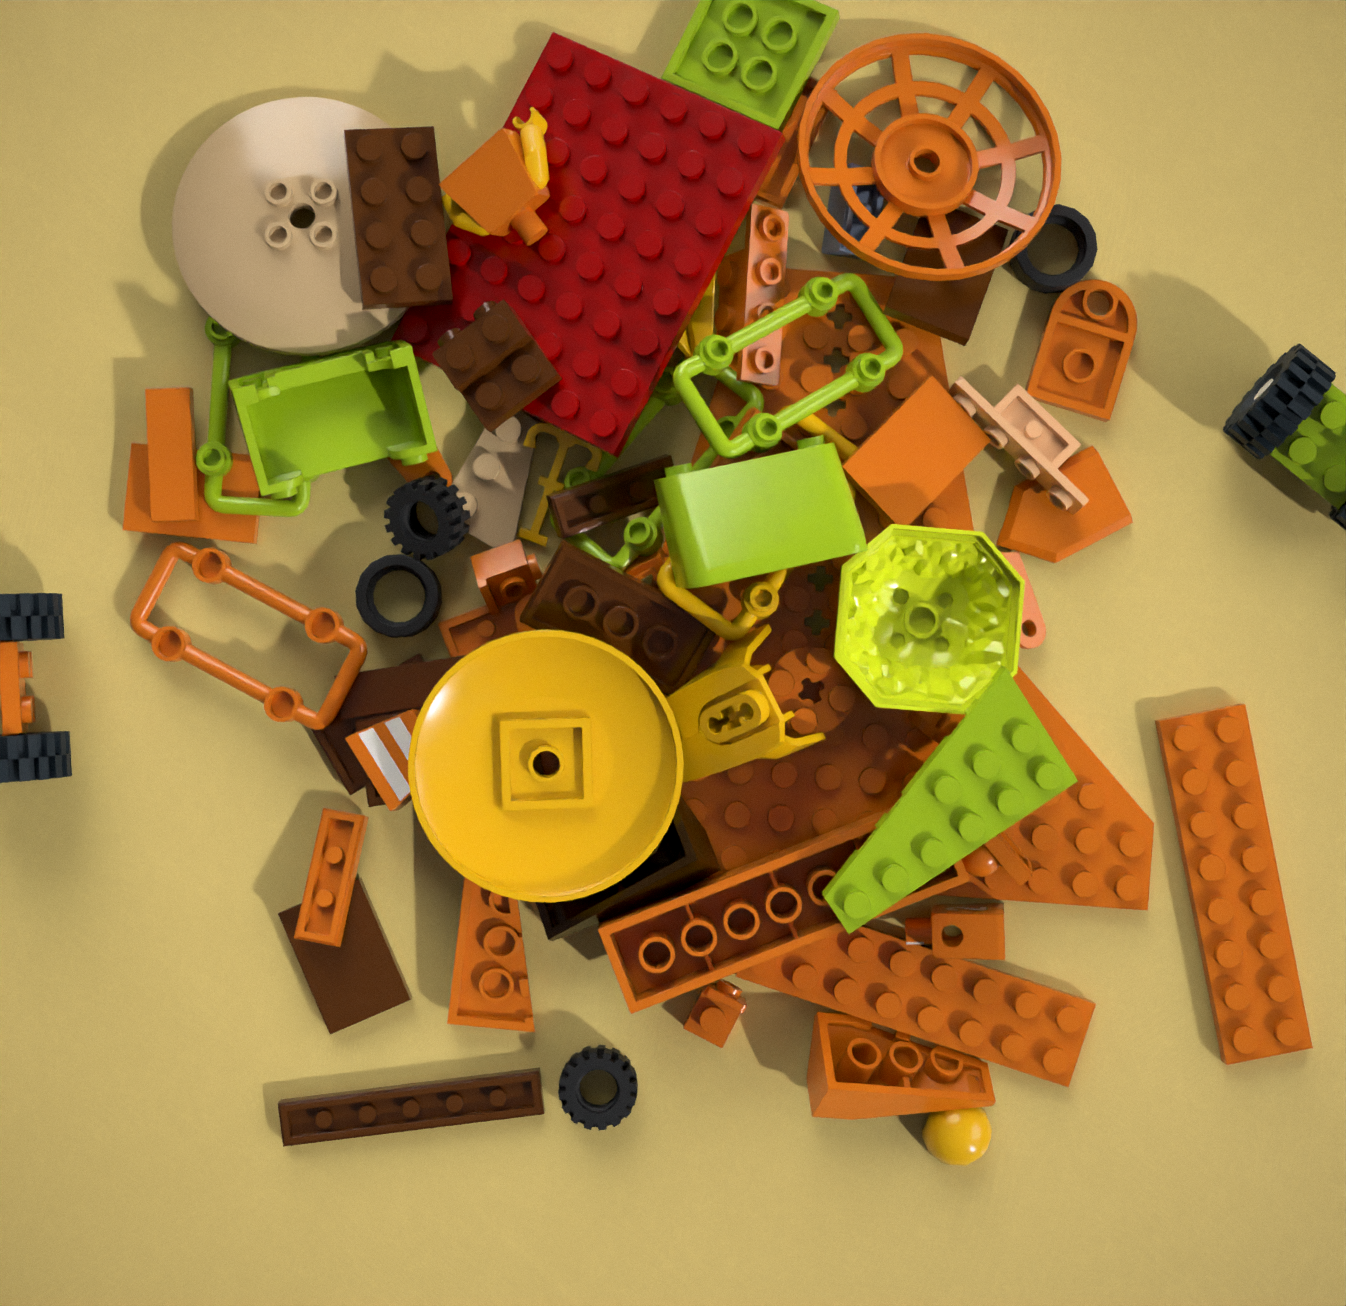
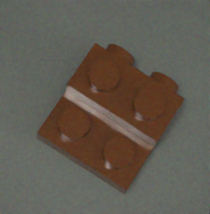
[432,299,562,432]

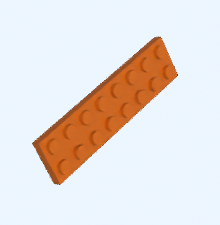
[1155,704,1313,1065]
[735,925,1096,1087]

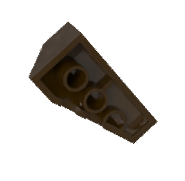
[536,795,721,941]

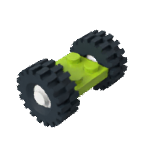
[1223,343,1346,530]

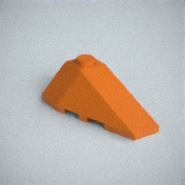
[807,1012,996,1120]

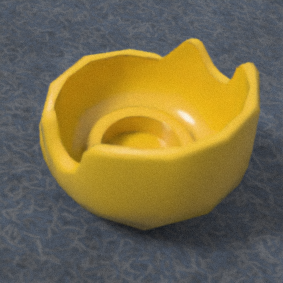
[922,1107,992,1166]

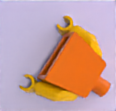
[439,107,550,246]

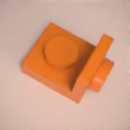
[683,979,747,1048]

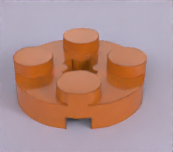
[768,647,856,734]

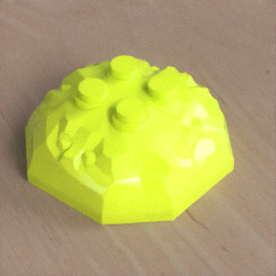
[833,524,1025,715]

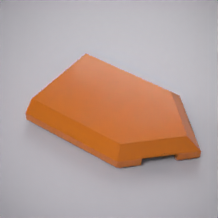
[996,445,1133,563]

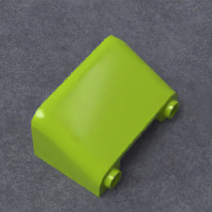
[228,340,438,500]
[654,435,868,589]

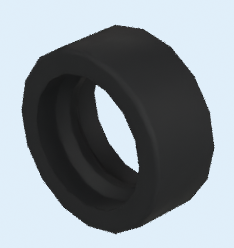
[1010,204,1098,294]
[355,554,442,638]

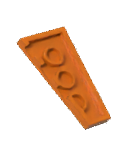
[447,877,535,1032]

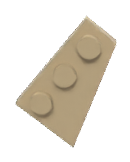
[452,411,539,548]

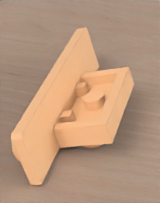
[948,376,1089,515]

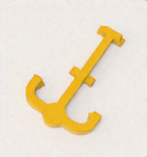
[517,422,602,547]

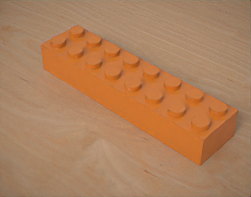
[598,807,970,1014]

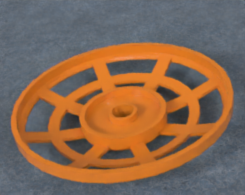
[796,33,1062,281]

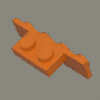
[714,203,789,387]

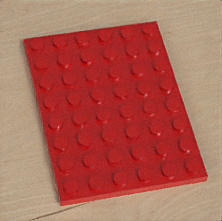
[390,32,785,458]

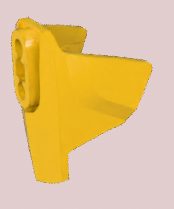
[666,623,826,782]

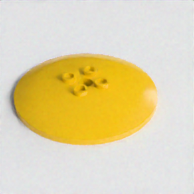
[408,629,684,903]

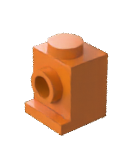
[470,539,543,615]

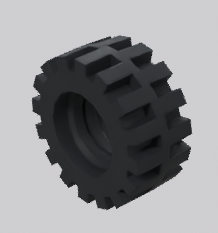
[384,476,470,560]
[558,1045,638,1131]

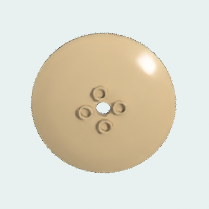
[172,97,410,356]

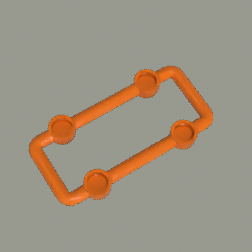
[130,542,368,730]

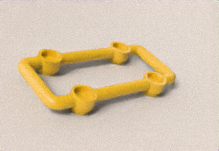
[657,404,858,640]

